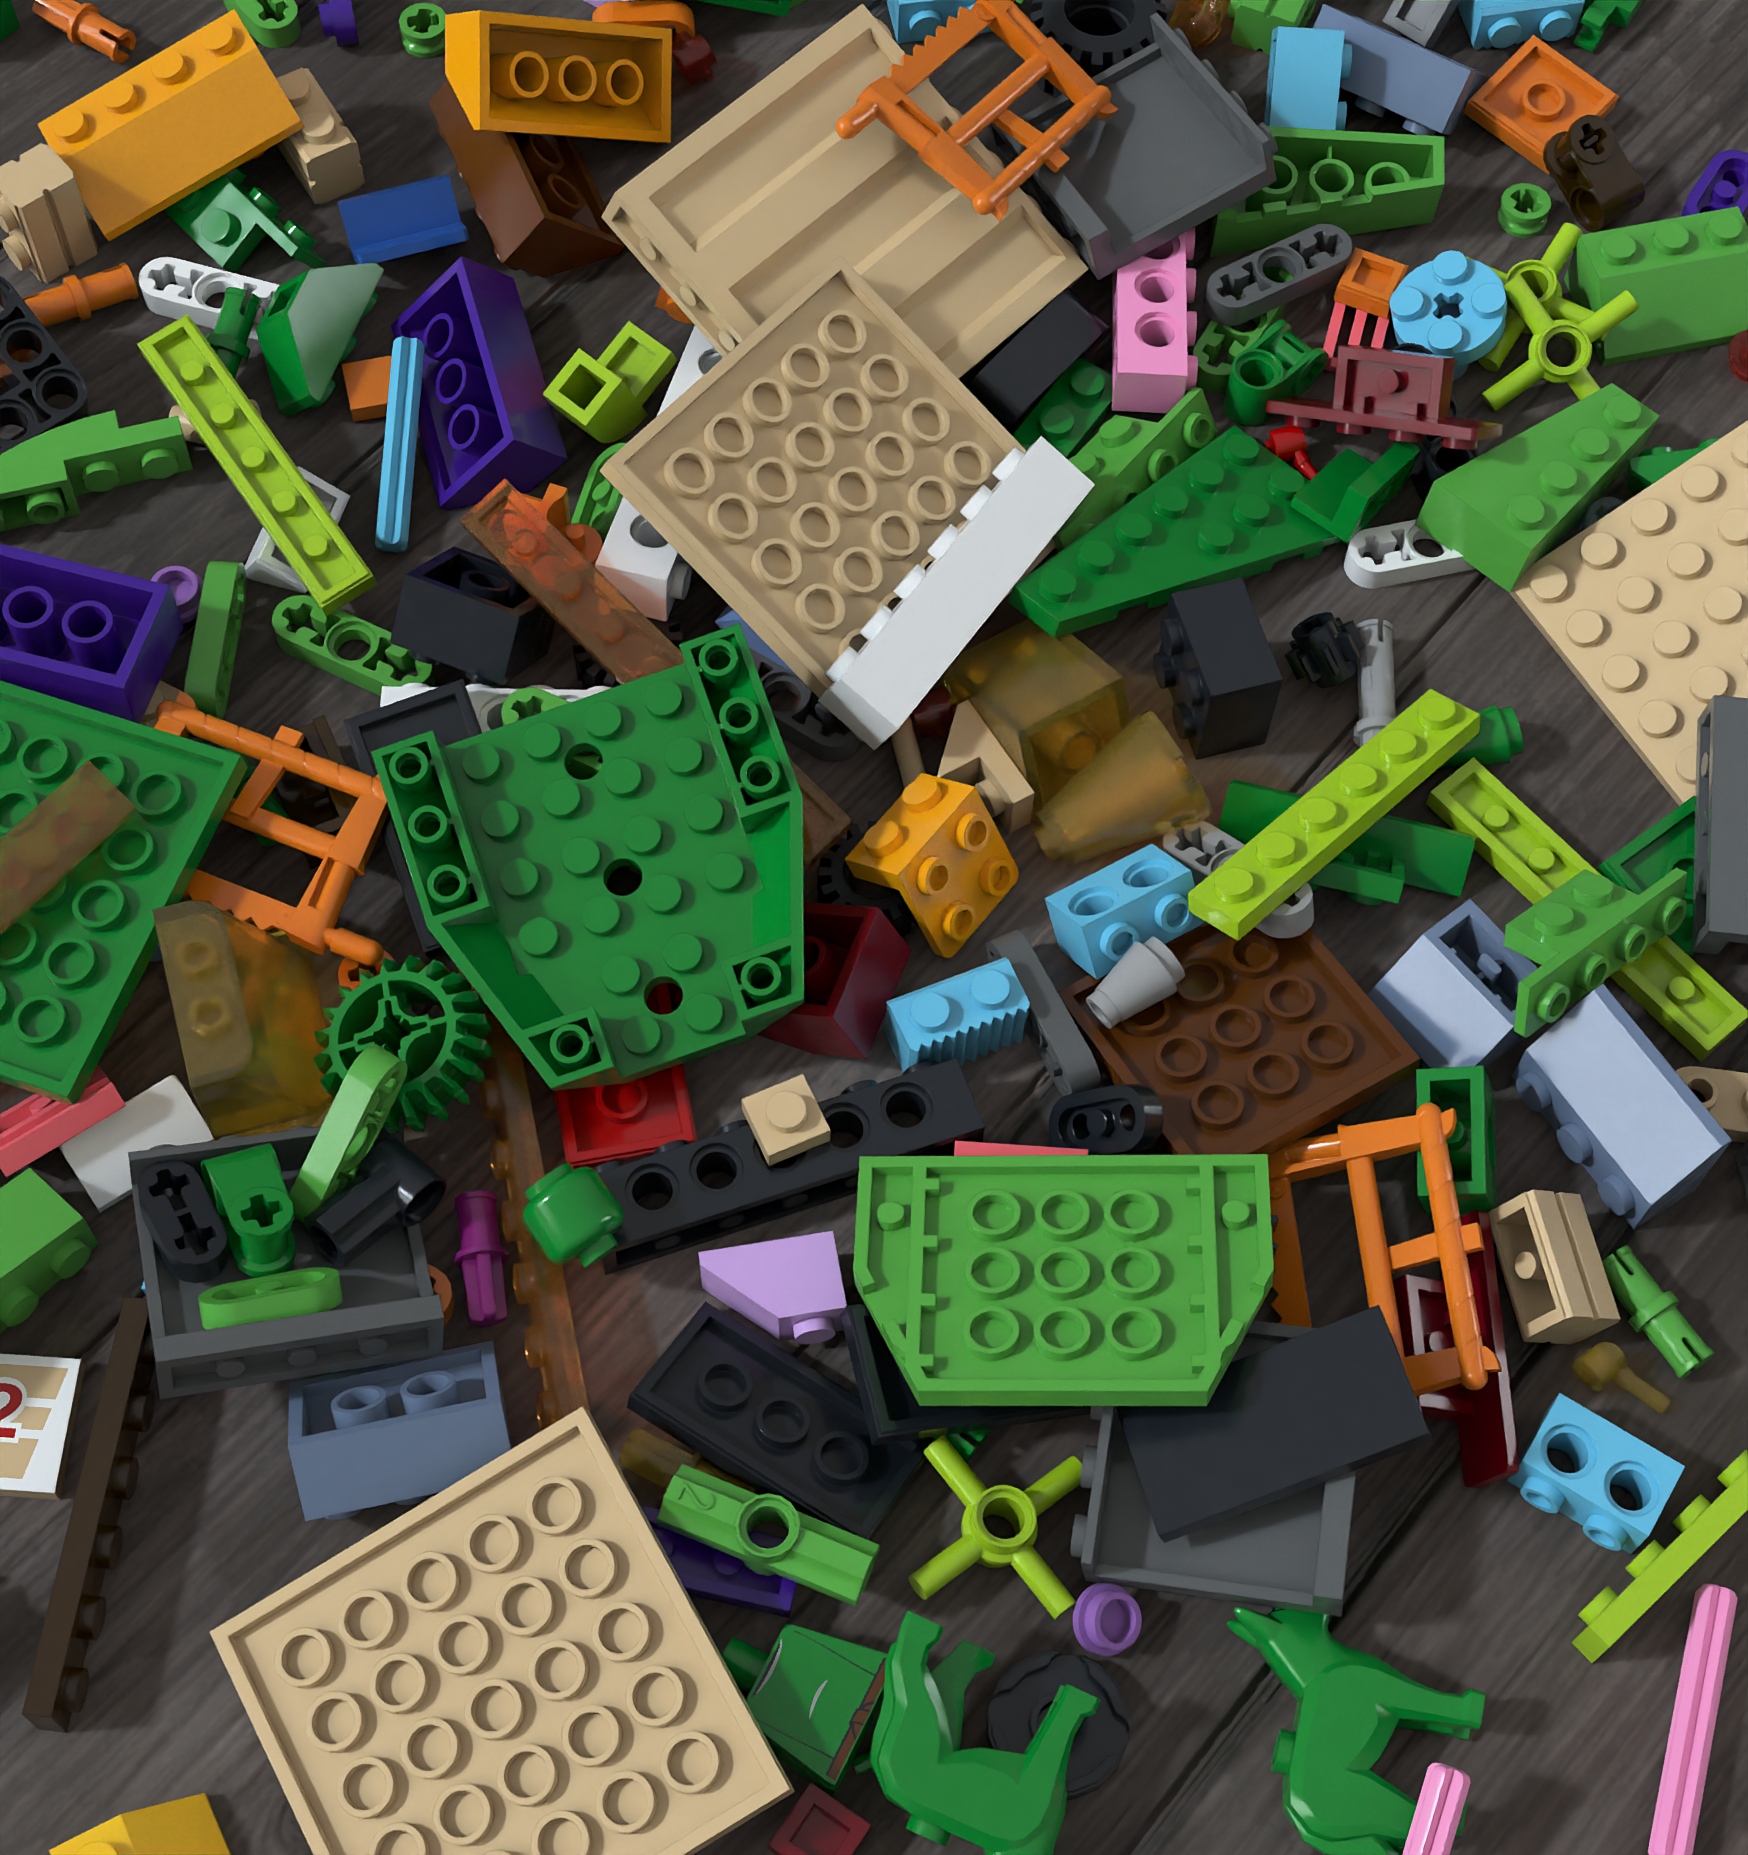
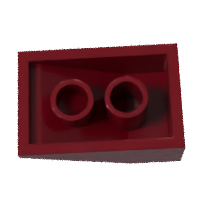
[673,902,912,1060]

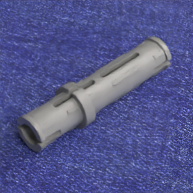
[1353,619,1396,748]

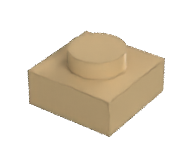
[742,1074,831,1166]

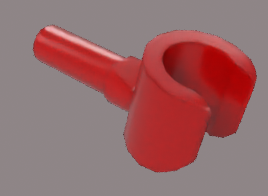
[1264,425,1319,481]

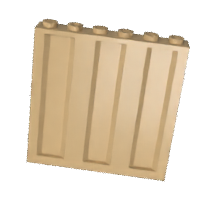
[601,3,1089,381]

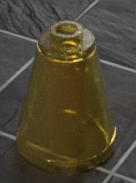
[1031,710,1214,867]

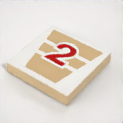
[0,1354,86,1500]

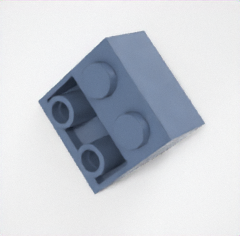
[1367,899,1538,1069]

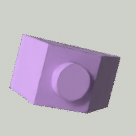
[698,1231,847,1344]

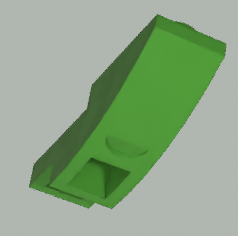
[0,410,193,532]

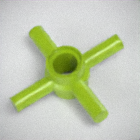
[1465,223,1611,372]
[1481,274,1639,412]
[908,1435,1082,1620]

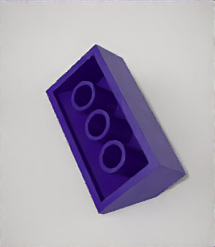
[390,256,567,510]

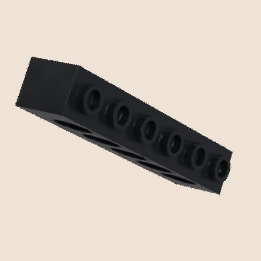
[594,1058,985,1275]

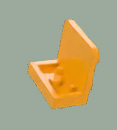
[845,773,1019,958]

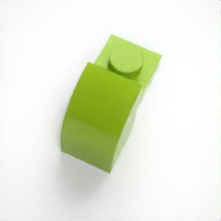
[542,321,678,443]

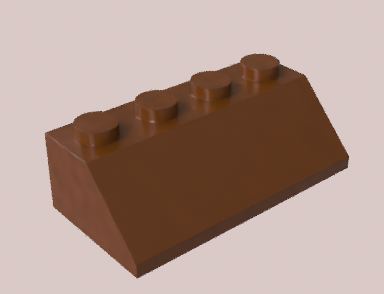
[428,79,625,278]

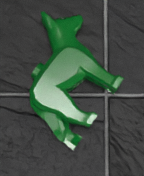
[1227,1607,1486,1855]
[869,1611,1101,1855]

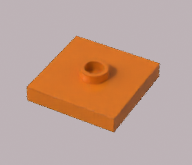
[1463,35,1619,175]

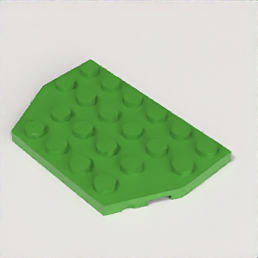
[853,1154,1274,1406]

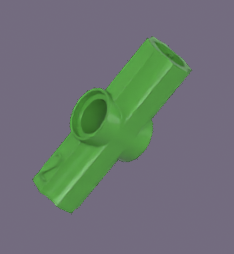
[657,1464,880,1607]

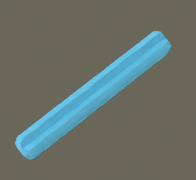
[375,336,425,553]

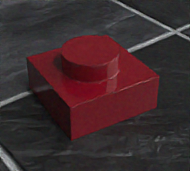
[768,1783,871,1855]

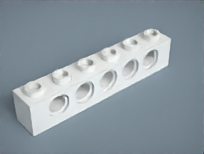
[595,326,723,621]

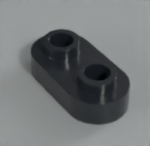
[1049,1084,1164,1155]

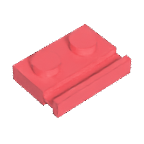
[0,1064,126,1177]

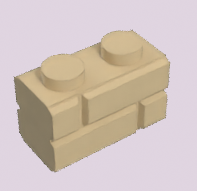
[276,68,365,205]
[0,143,98,284]
[1488,1189,1621,1344]

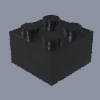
[390,546,564,686]
[1153,577,1283,760]

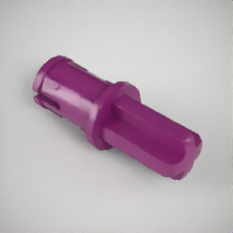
[454,1190,509,1327]

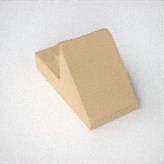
[937,700,1035,834]

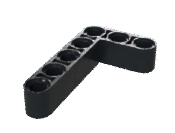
[0,276,88,455]

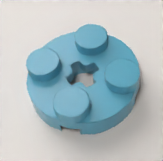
[1389,250,1508,366]

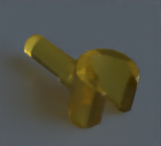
[1572,1342,1670,1413]

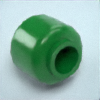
[521,1162,625,1269]

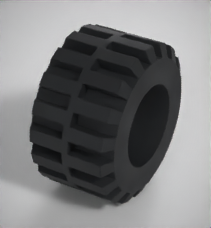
[1030,0,1167,99]

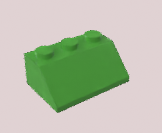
[1564,206,1748,366]

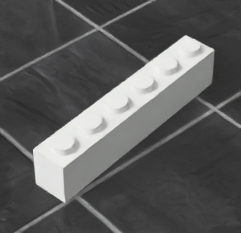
[818,436,1095,750]

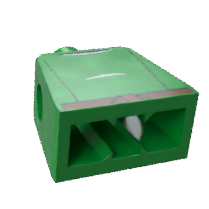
[722,1624,888,1798]

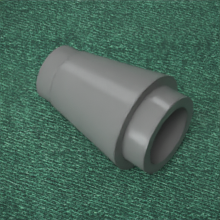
[1086,937,1185,1029]

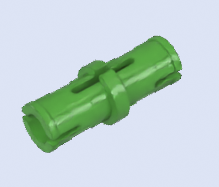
[1602,1245,1715,1380]

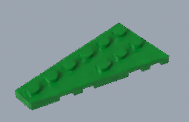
[1009,425,1370,638]

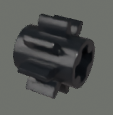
[1285,612,1365,688]

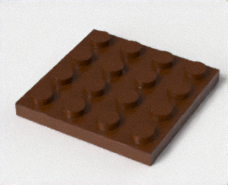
[1057,921,1421,1156]

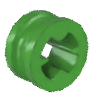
[399,2,446,58]
[1498,183,1551,238]

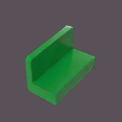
[1290,441,1422,543]

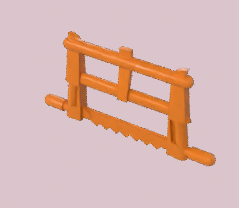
[835,0,1119,222]
[153,690,390,966]
[1268,1103,1503,1397]

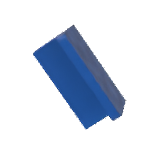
[337,174,469,264]

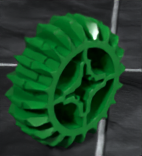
[313,955,494,1134]

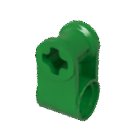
[1222,319,1329,427]
[201,1143,296,1277]

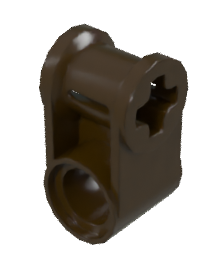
[1543,114,1645,232]

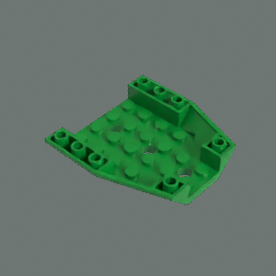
[371,623,805,1091]

